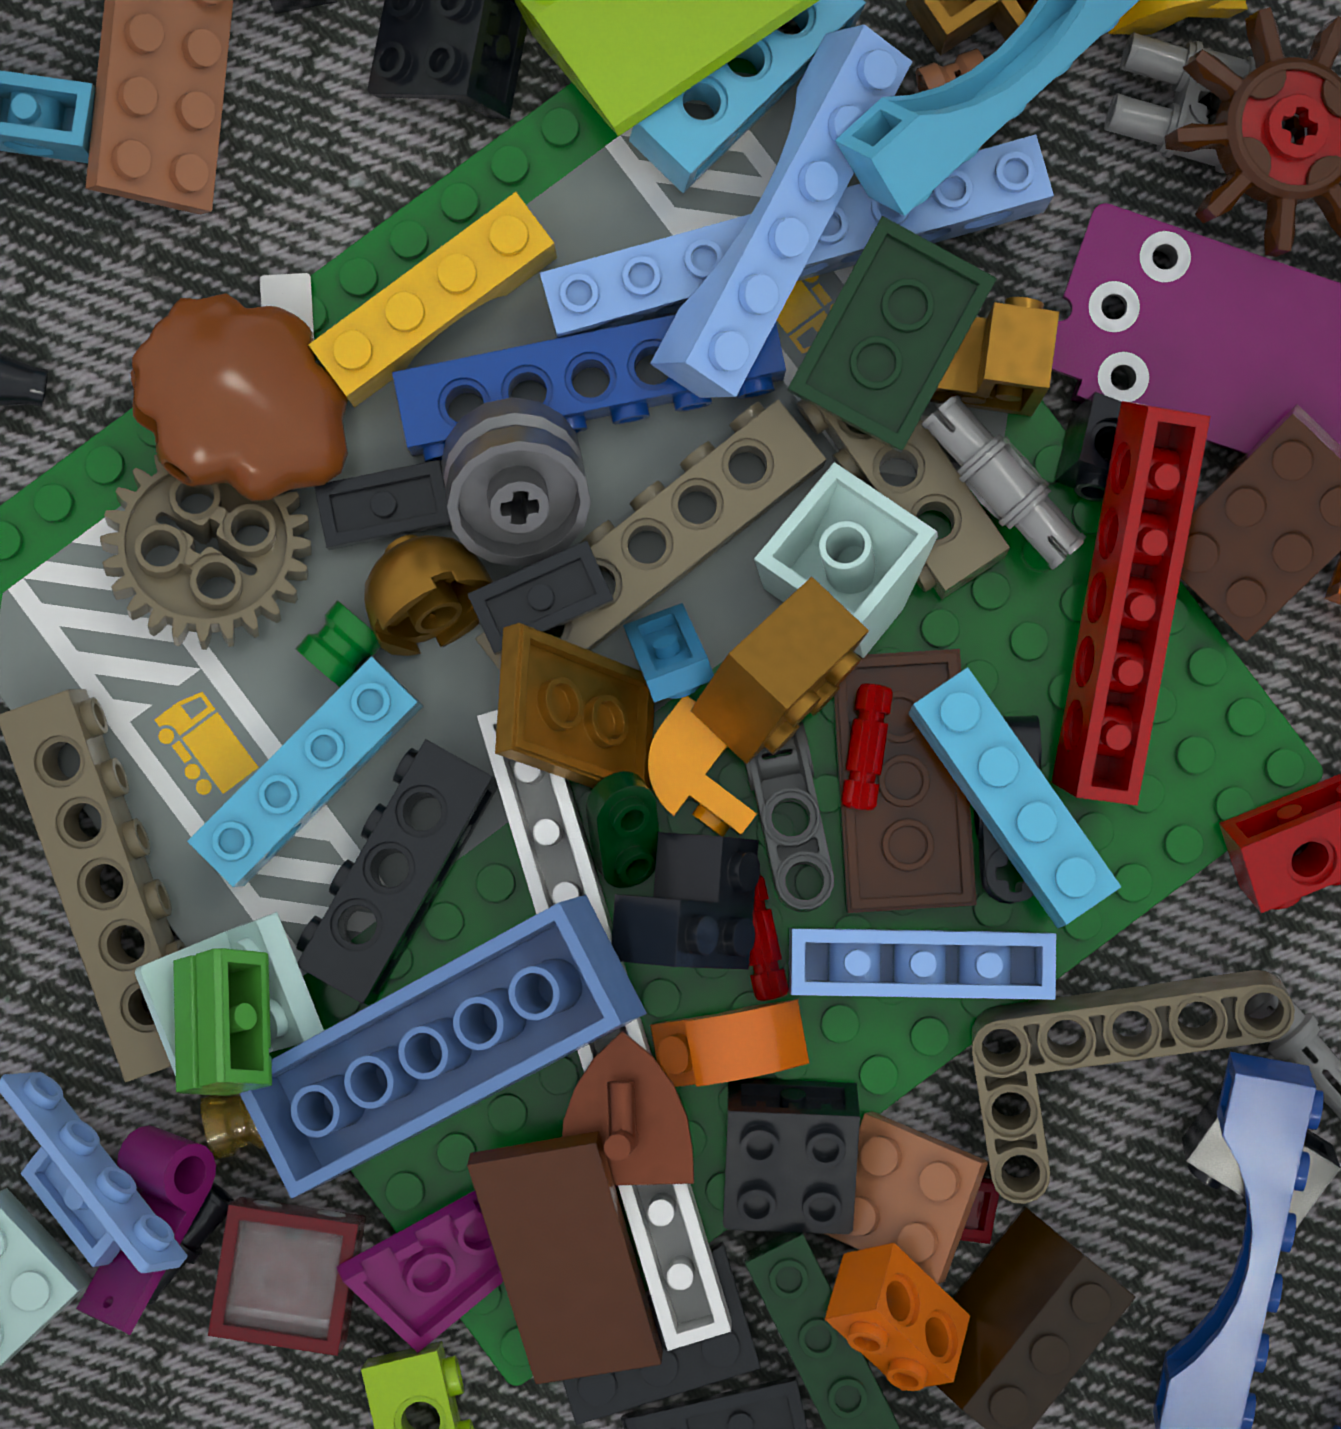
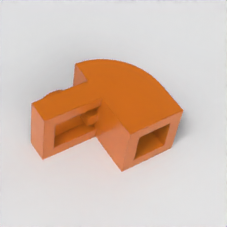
[651,999,809,1087]

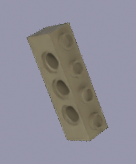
[796,399,1010,600]

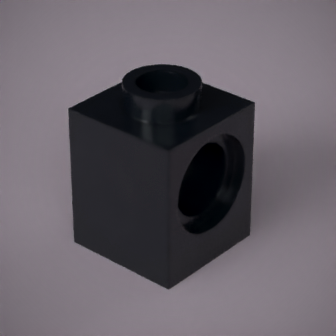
[1054,392,1121,502]

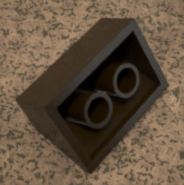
[936,1206,1136,1429]

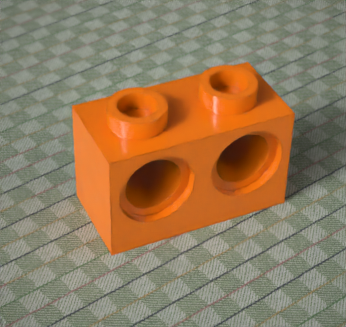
[825,1243,970,1391]

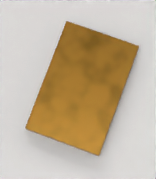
[495,623,654,789]

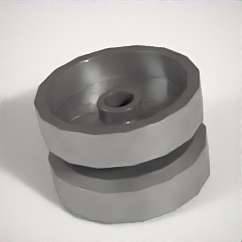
[441,397,591,567]

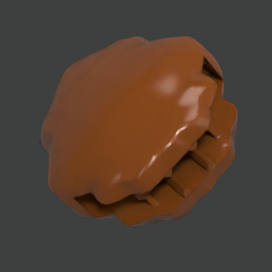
[130,294,348,501]

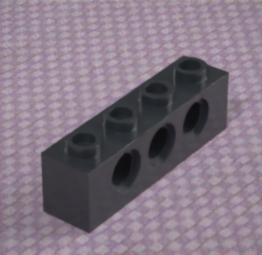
[296,739,498,1006]

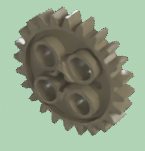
[100,454,312,650]

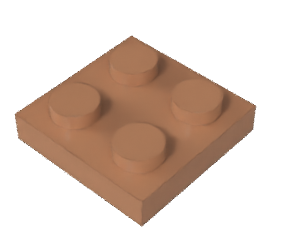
[825,1111,989,1284]

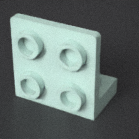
[135,912,324,1076]

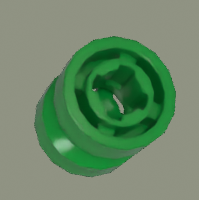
[295,600,381,687]

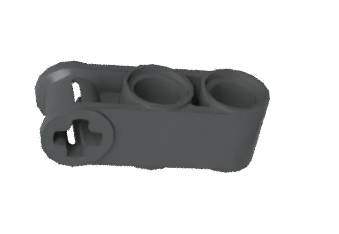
[744,721,834,912]

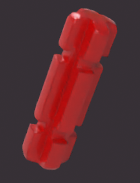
[841,683,893,811]
[749,875,789,1001]

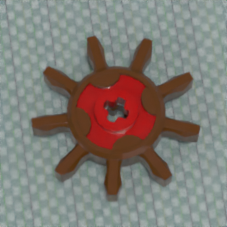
[1165,7,1341,257]

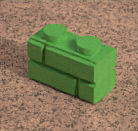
[173,948,272,1096]

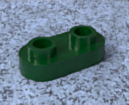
[586,771,659,888]

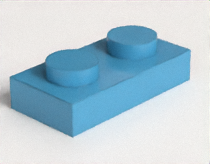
[623,603,714,703]

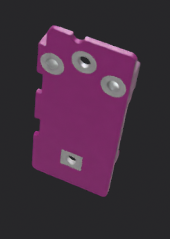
[1052,203,1341,455]

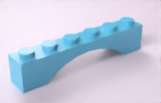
[835,0,1139,216]

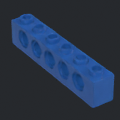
[392,314,786,462]

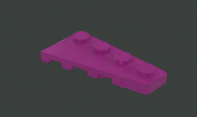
[336,1185,618,1353]

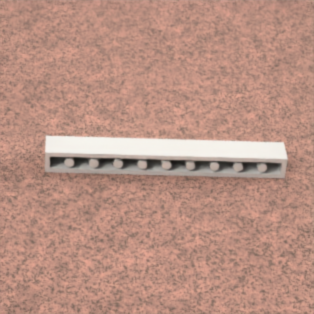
[477,710,732,1351]

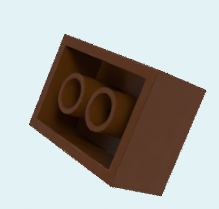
[1180,404,1341,642]

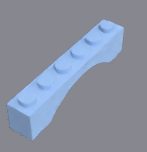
[650,24,913,398]

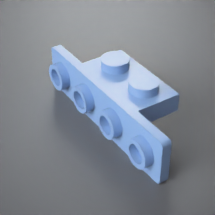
[0,1072,187,1273]

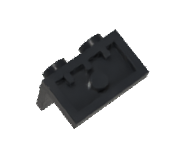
[367,0,527,119]
[723,1078,860,1234]

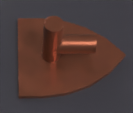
[562,1031,694,1186]

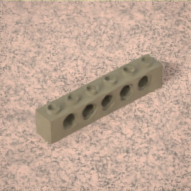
[475,399,826,670]
[0,689,186,1082]

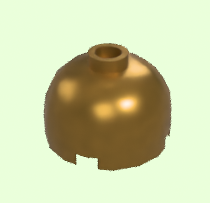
[364,535,493,656]

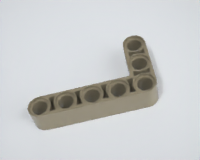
[972,970,1295,1204]

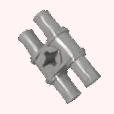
[1104,32,1256,173]
[921,394,1086,570]

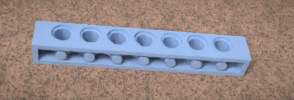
[540,134,1054,338]

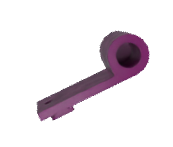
[76,1125,216,1335]

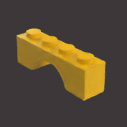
[308,192,557,408]

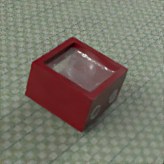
[208,1197,366,1356]

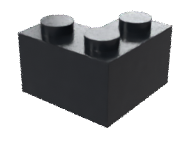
[611,832,760,970]

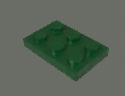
[787,216,997,453]

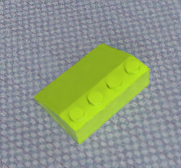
[514,0,819,137]

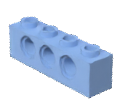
[788,928,1056,1000]

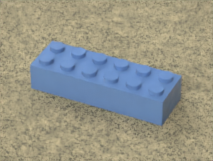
[239,895,647,1199]

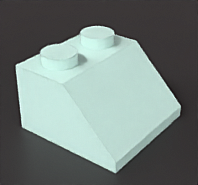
[754,462,938,658]

